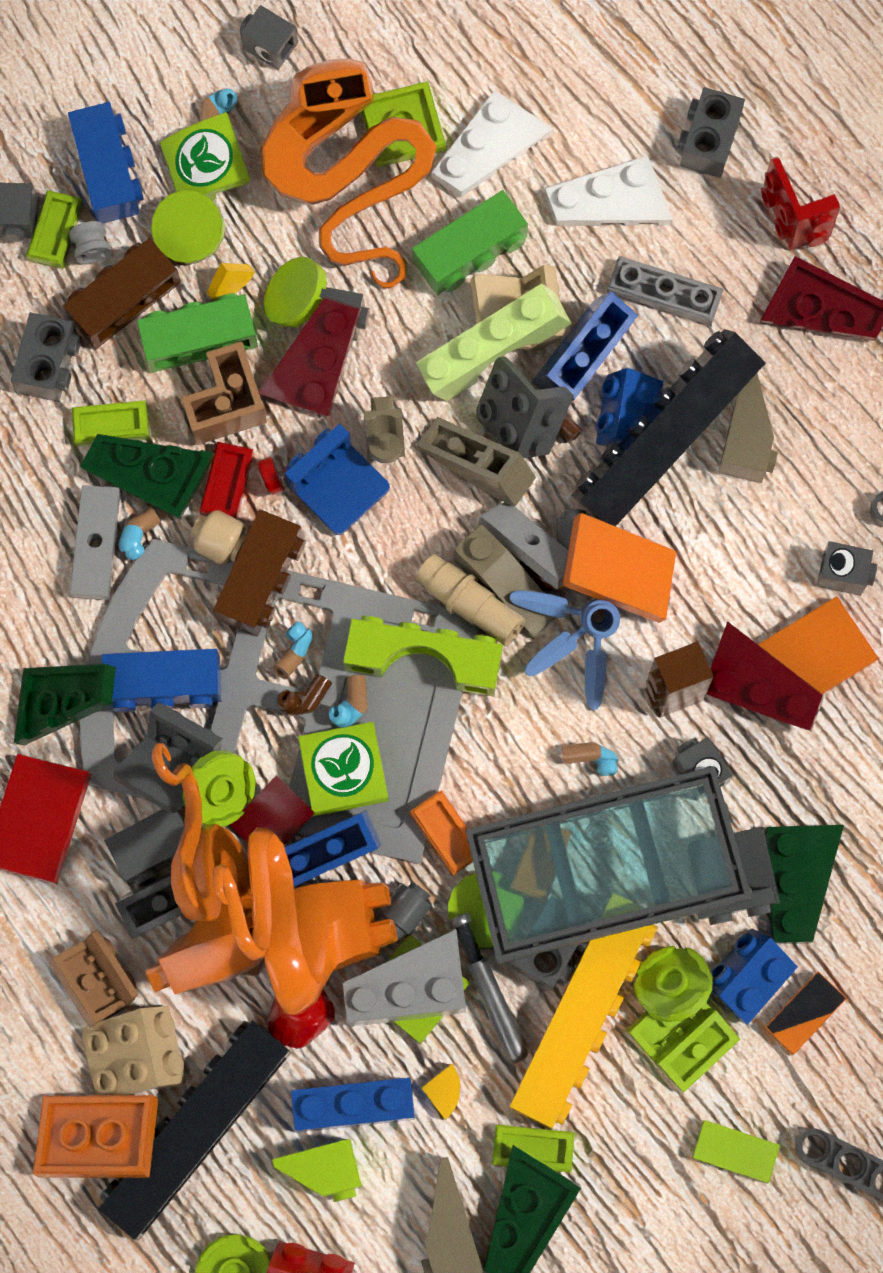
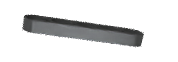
[795,1128,883,1202]

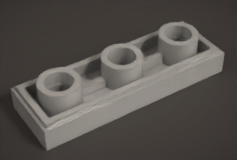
[607,256,724,326]
[70,485,121,600]
[478,502,568,589]

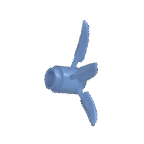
[509,591,620,711]

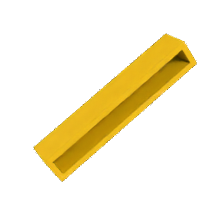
[509,893,658,1130]

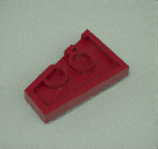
[760,256,883,341]
[259,297,362,416]
[706,621,824,732]

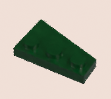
[80,434,215,520]
[14,664,116,746]
[765,825,844,945]
[484,1144,581,1273]

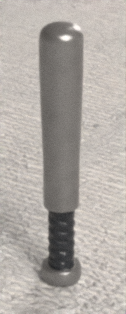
[448,912,528,1064]

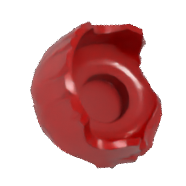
[267,989,335,1049]

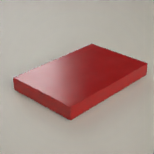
[0,754,92,885]

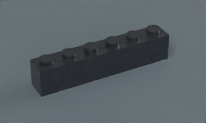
[572,329,766,527]
[98,1020,292,1241]

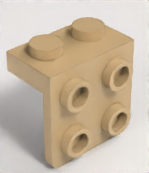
[471,265,566,351]
[82,1006,186,1095]

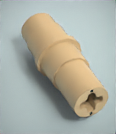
[415,554,525,646]

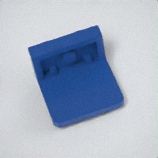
[284,423,390,535]

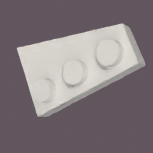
[432,90,554,197]
[545,156,673,226]

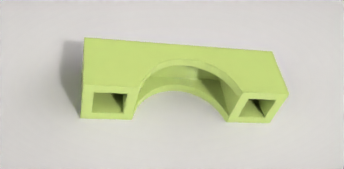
[416,283,572,401]

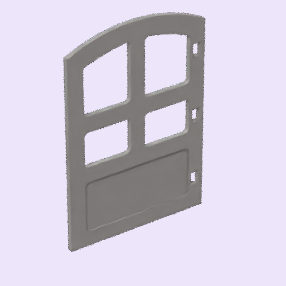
[80,539,479,865]

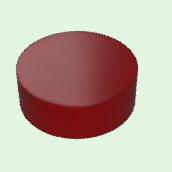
[257,456,285,495]

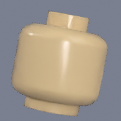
[190,510,247,566]

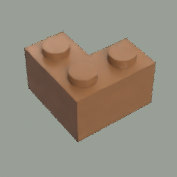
[181,341,267,445]

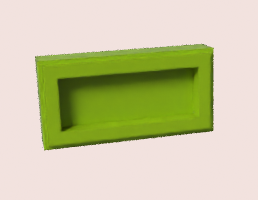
[26,190,84,269]
[72,400,150,446]
[692,1120,780,1184]
[492,1125,575,1173]

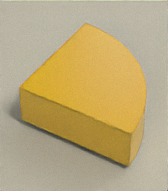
[206,263,255,300]
[421,1064,461,1120]

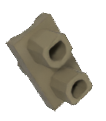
[364,396,405,464]

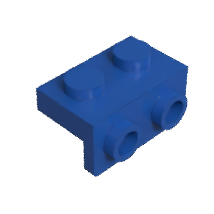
[596,368,663,446]
[710,928,798,1025]

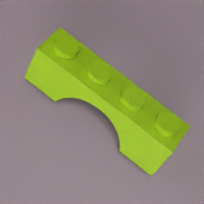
[343,616,503,697]

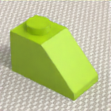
[272,1138,363,1202]

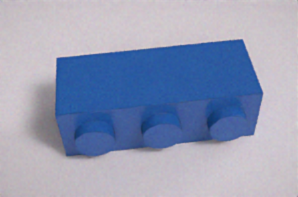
[68,102,144,223]
[532,291,638,401]
[102,649,222,712]
[284,810,382,886]
[291,1077,415,1133]

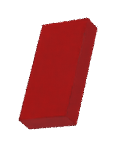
[199,441,254,520]

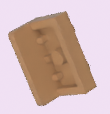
[49,930,138,1028]

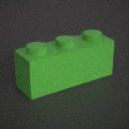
[412,190,528,296]
[137,293,258,373]

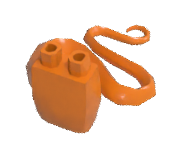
[260,59,437,288]
[146,743,264,995]
[213,827,398,1015]

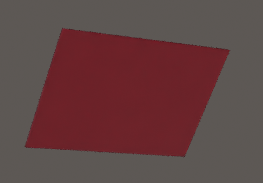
[230,775,315,845]

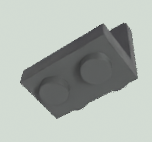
[476,357,574,458]
[113,702,223,813]
[688,828,780,925]

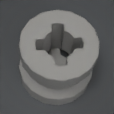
[69,221,112,264]

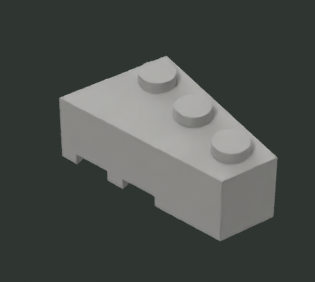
[343,929,466,1027]

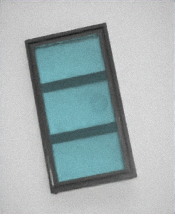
[466,766,752,964]

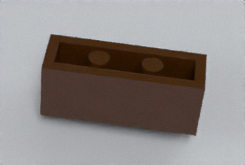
[63,238,181,350]
[213,509,306,637]
[643,641,713,718]

